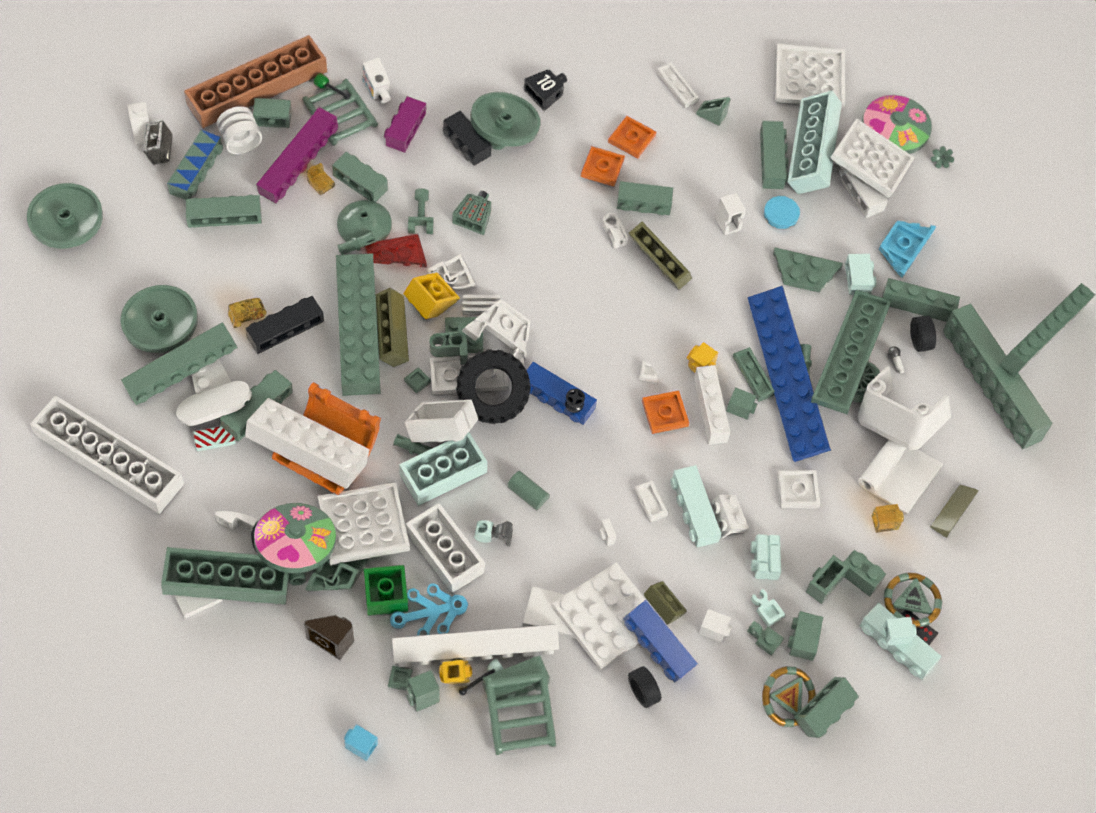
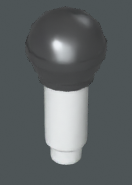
[888,346,904,374]

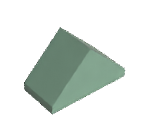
[696,97,731,126]

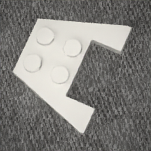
[462,299,530,367]

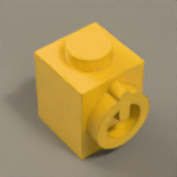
[686,342,719,373]
[439,660,472,684]

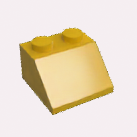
[403,272,460,319]

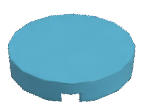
[764,196,800,229]

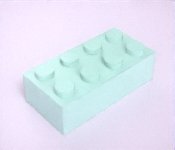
[399,432,488,506]

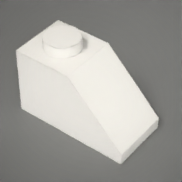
[128,102,154,146]

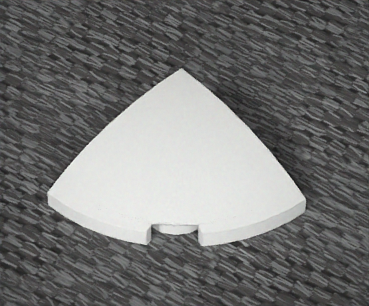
[427,254,476,289]

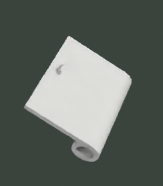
[858,440,943,515]

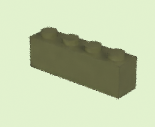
[629,221,692,290]
[376,288,409,367]

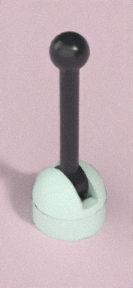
[459,659,503,695]

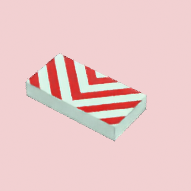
[193,426,236,451]

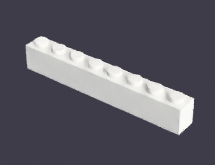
[392,624,559,667]

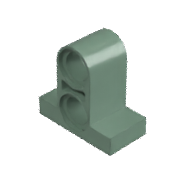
[429,322,468,365]

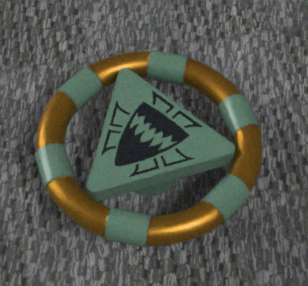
[884,573,942,627]

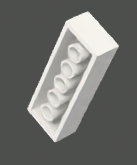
[245,398,369,489]

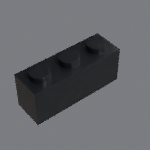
[442,110,492,166]

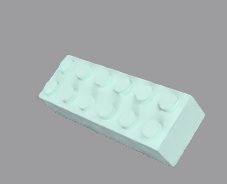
[788,91,842,194]

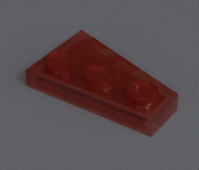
[365,234,427,268]

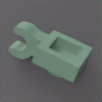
[747,621,784,656]

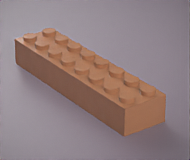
[184,35,327,128]

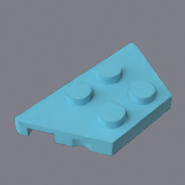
[879,221,936,278]

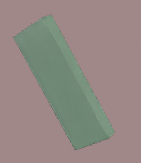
[732,347,775,402]

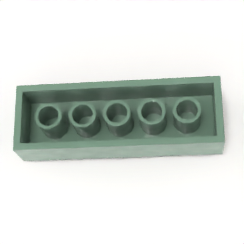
[161,547,289,605]

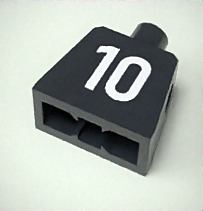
[524,69,567,111]

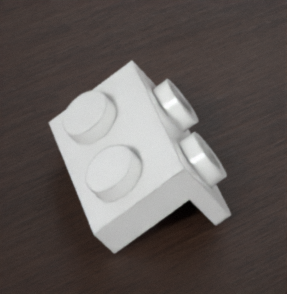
[710,495,749,538]

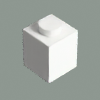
[699,609,732,643]

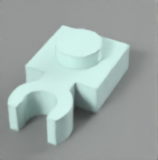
[751,589,785,627]

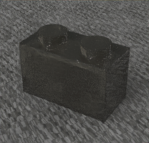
[143,121,173,165]

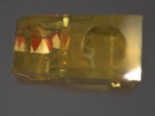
[228,298,267,328]

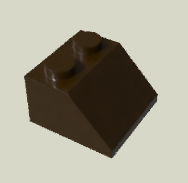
[304,615,354,660]

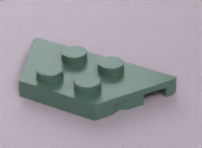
[773,247,843,293]

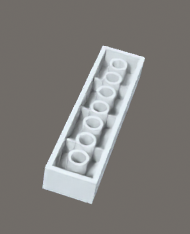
[30,395,184,514]

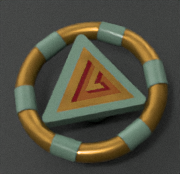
[762,666,816,727]

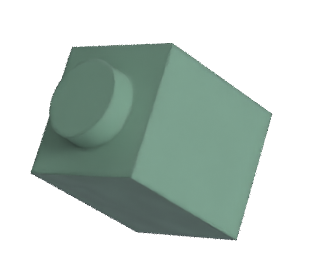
[726,387,758,420]

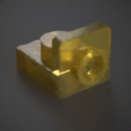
[307,163,335,196]

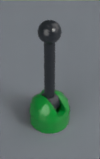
[314,73,351,100]

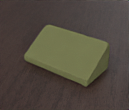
[644,581,687,625]

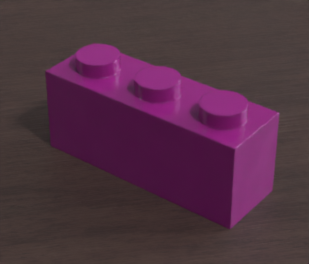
[384,96,426,153]

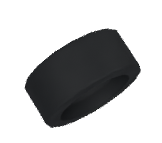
[910,315,936,352]
[628,666,662,708]

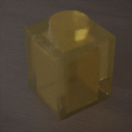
[871,504,904,533]

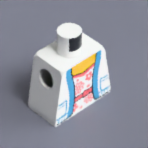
[362,58,391,103]

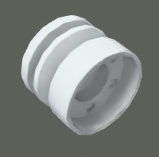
[216,106,262,155]

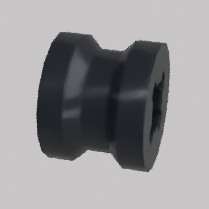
[565,389,585,413]

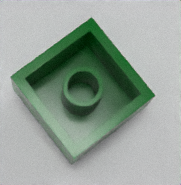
[364,565,408,616]

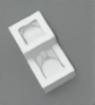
[215,511,258,532]

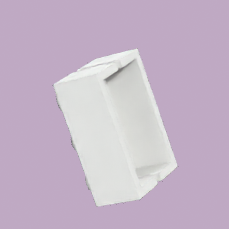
[405,399,478,443]

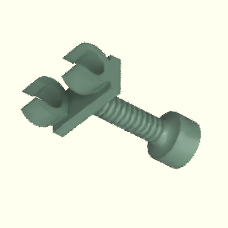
[408,188,433,234]

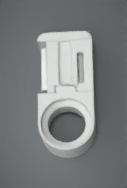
[603,213,628,248]

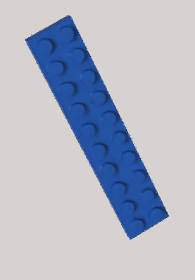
[747,286,831,462]

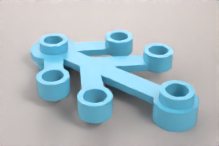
[390,583,468,635]

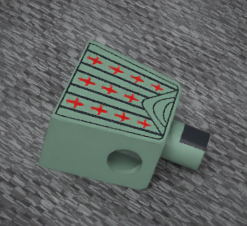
[452,191,492,235]

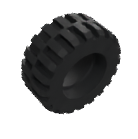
[456,349,531,424]

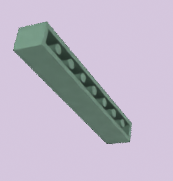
[1000,283,1096,377]

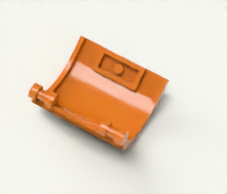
[272,382,381,495]

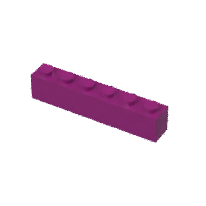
[256,107,338,204]

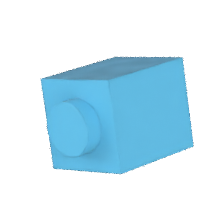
[344,724,378,761]

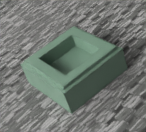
[404,367,431,393]
[388,665,413,691]

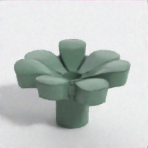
[931,146,954,168]

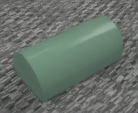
[507,471,550,510]

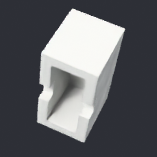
[715,193,746,235]

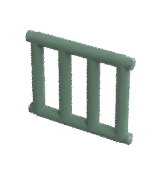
[302,79,378,145]
[485,669,556,755]

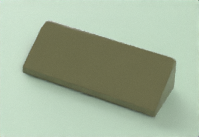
[930,484,979,538]

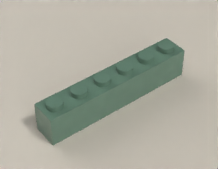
[121,322,238,405]

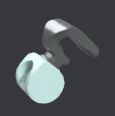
[474,520,513,546]

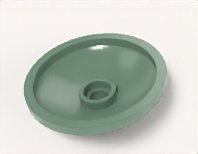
[337,200,392,247]

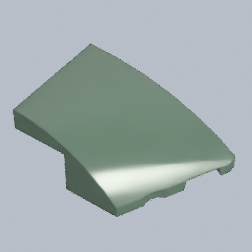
[305,558,369,591]

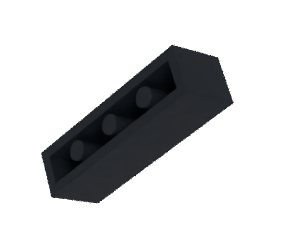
[245,296,324,354]

